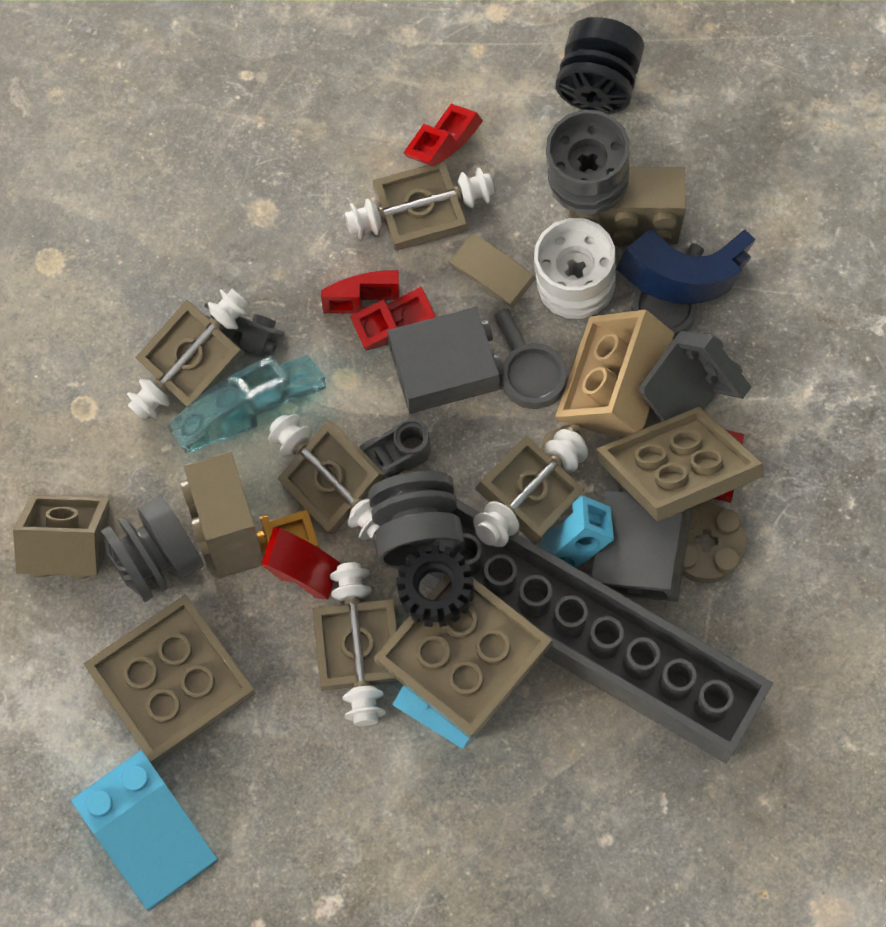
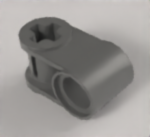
[359,420,431,481]

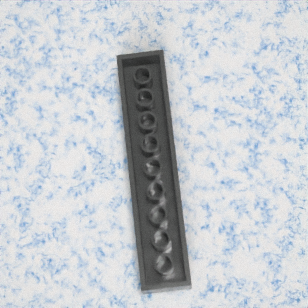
[374,499,773,764]

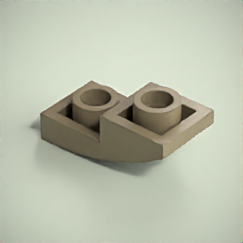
[449,233,536,308]

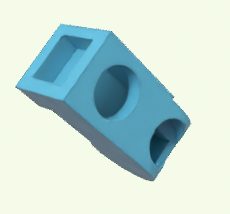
[540,495,614,568]

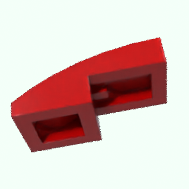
[403,104,483,167]
[321,270,400,314]
[350,287,437,351]
[261,527,340,600]

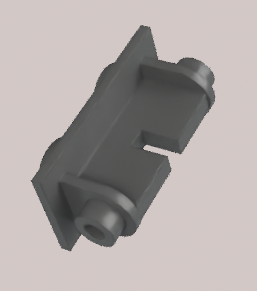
[204,300,285,357]

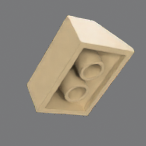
[555,309,674,437]

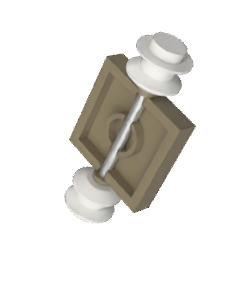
[344,161,495,251]
[127,289,250,420]
[268,414,385,540]
[474,429,588,547]
[312,562,399,726]

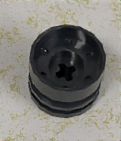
[555,17,645,114]

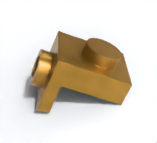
[256,509,320,554]

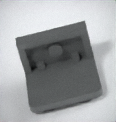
[639,330,751,422]

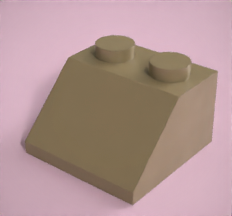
[13,495,110,579]

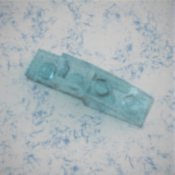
[169,355,326,454]

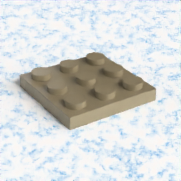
[596,407,764,522]
[374,575,553,740]
[83,594,256,765]

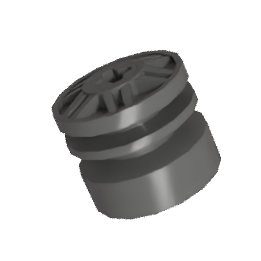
[546,110,629,214]
[368,471,465,568]
[101,495,204,602]

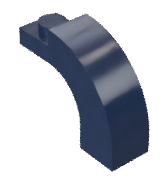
[616,228,756,304]

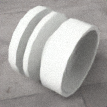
[534,218,616,319]

